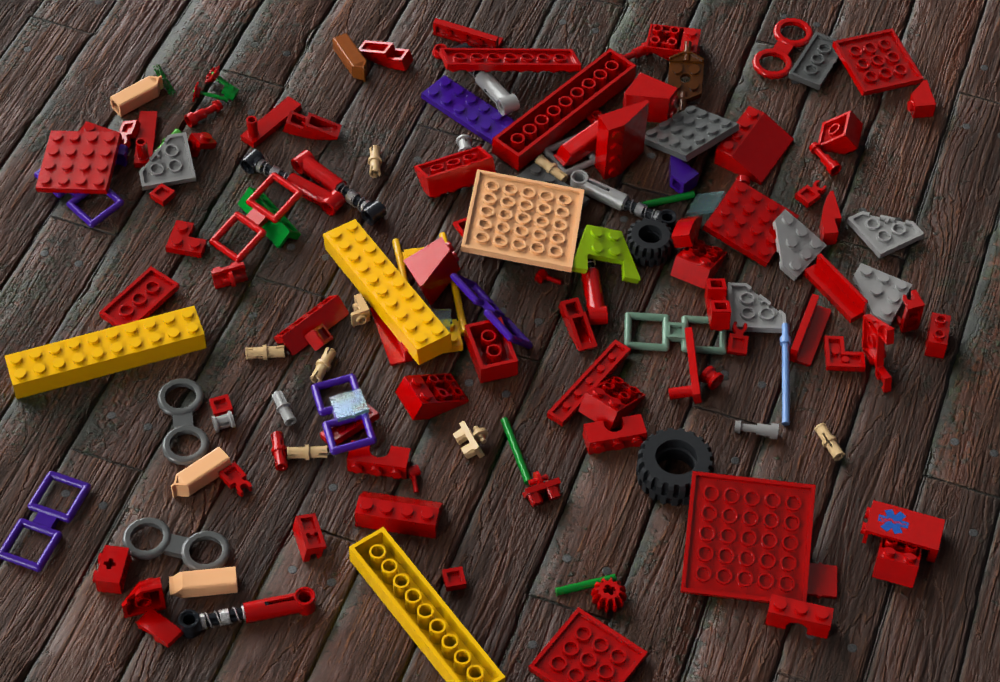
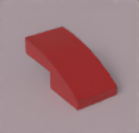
[136,608,184,648]

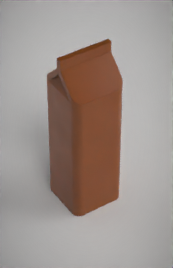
[332,33,368,82]

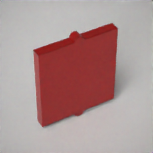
[807,562,837,599]

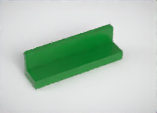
[238,187,301,248]

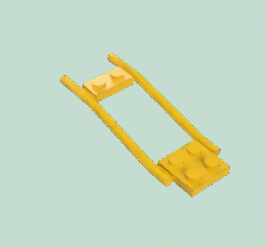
[392,232,467,353]

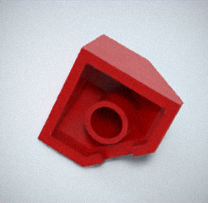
[122,577,166,618]

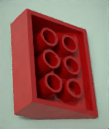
[595,100,649,180]
[714,106,794,185]

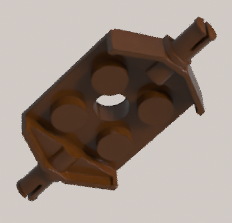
[668,41,704,112]

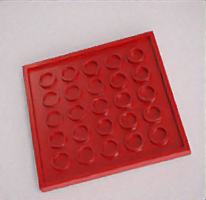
[680,471,816,603]

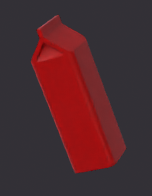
[553,120,598,167]

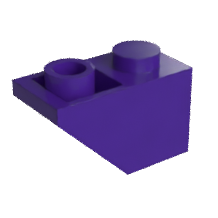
[669,155,699,194]

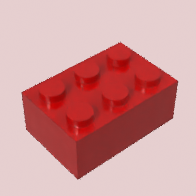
[464,317,518,383]

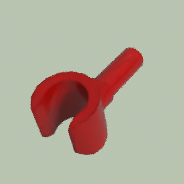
[534,269,562,285]
[408,464,421,493]

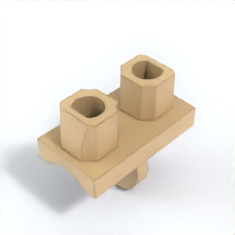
[453,421,488,459]

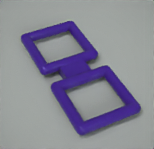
[34,168,124,228]
[450,273,533,349]
[311,373,377,455]
[0,471,91,572]

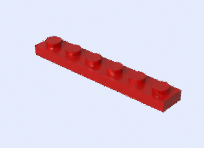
[547,339,631,427]

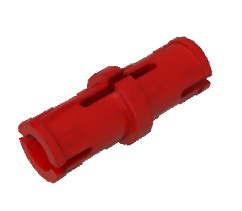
[271,431,288,471]

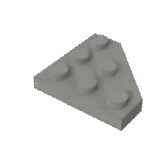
[139,132,196,191]
[772,209,827,281]
[847,211,925,259]
[853,263,913,326]
[727,282,786,333]

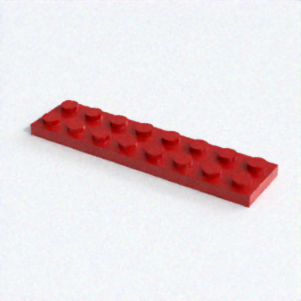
[439,48,581,73]

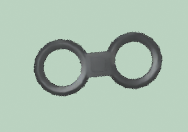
[157,378,210,465]
[122,517,231,571]

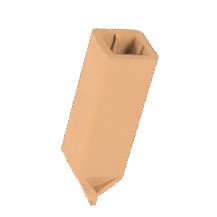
[110,75,163,117]
[171,447,231,498]
[169,566,238,598]

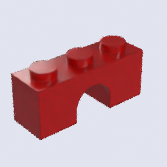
[704,278,731,331]
[583,414,647,454]
[347,440,411,479]
[765,594,834,639]

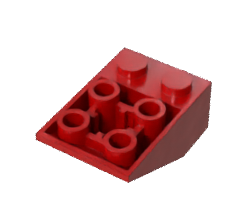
[645,24,701,61]
[670,240,727,289]
[395,373,469,420]
[578,376,645,431]
[872,537,922,588]

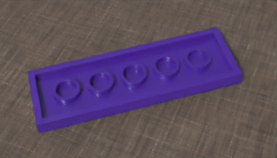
[421,75,514,145]

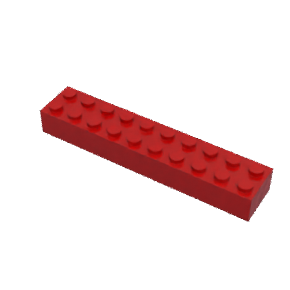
[492,48,636,171]

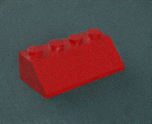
[414,146,496,198]
[355,491,443,539]

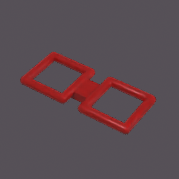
[209,172,303,263]

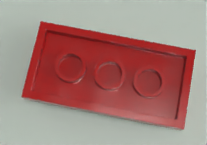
[99,266,180,327]

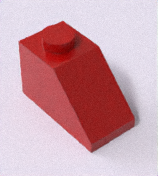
[907,80,936,118]

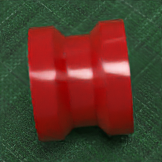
[699,365,724,390]

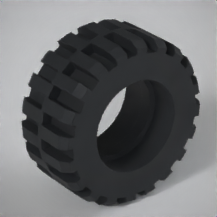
[636,428,715,506]

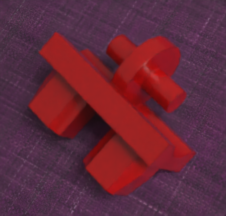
[211,261,248,289]
[522,471,561,507]

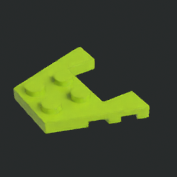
[572,224,640,284]

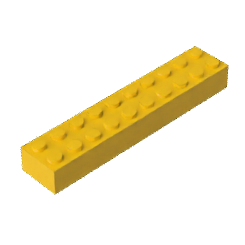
[323,219,452,365]
[5,306,207,399]
[349,527,506,682]

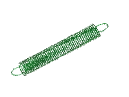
[152,64,177,97]

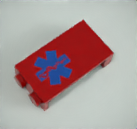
[860,500,945,563]

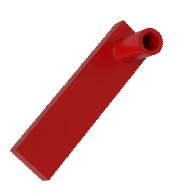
[240,96,302,148]
[134,111,158,168]
[668,327,702,404]

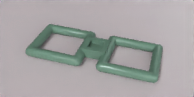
[624,312,727,355]

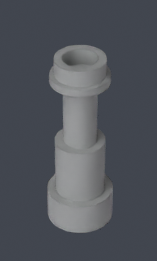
[734,420,779,439]

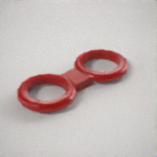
[752,18,813,79]

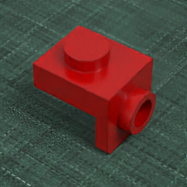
[188,132,217,157]

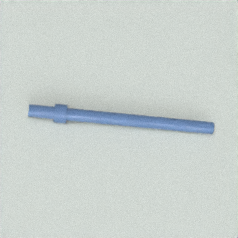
[780,323,791,426]

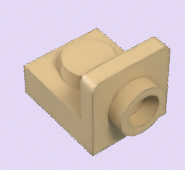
[351,293,370,327]

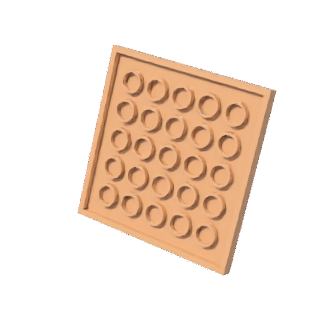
[460,169,585,273]

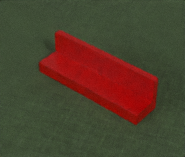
[433,18,503,48]
[803,253,868,323]
[789,293,831,367]
[273,295,349,355]
[370,307,413,366]

